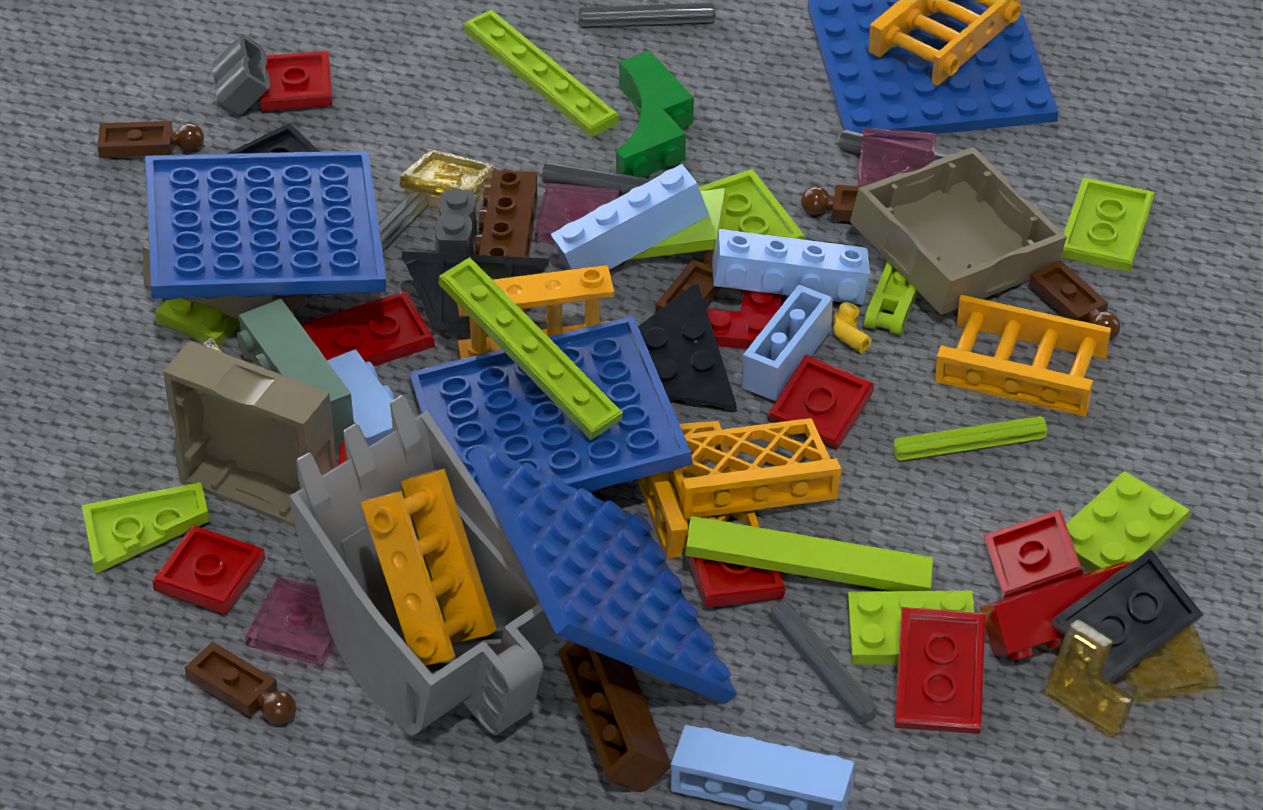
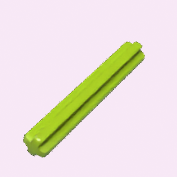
[893,416,1047,461]

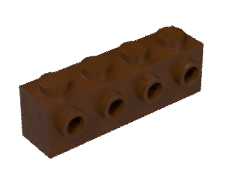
[475,170,538,258]
[558,640,671,792]

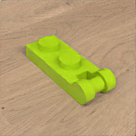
[864,261,918,336]

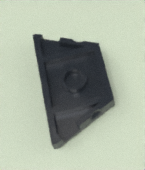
[402,251,549,331]
[638,284,737,413]

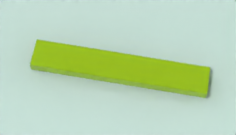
[464,10,619,137]
[438,257,623,440]
[685,516,933,591]

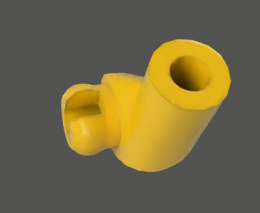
[833,302,872,353]

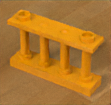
[869,0,1022,86]
[457,265,614,359]
[935,295,1111,417]
[361,468,497,666]

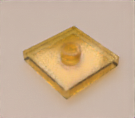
[400,149,496,197]

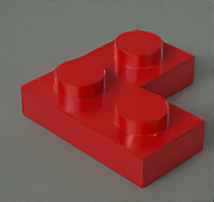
[706,290,782,349]

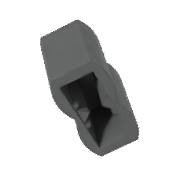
[212,34,270,116]
[435,189,477,255]

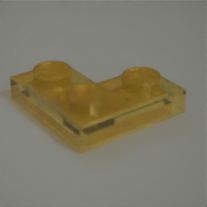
[1044,620,1135,738]
[1124,624,1219,704]

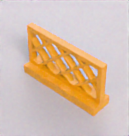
[669,418,842,519]
[637,421,760,559]

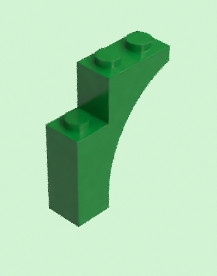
[616,50,694,178]

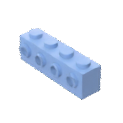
[551,164,710,270]
[712,229,870,305]
[671,725,854,810]

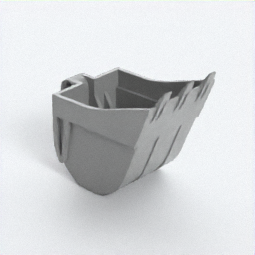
[289,395,556,735]

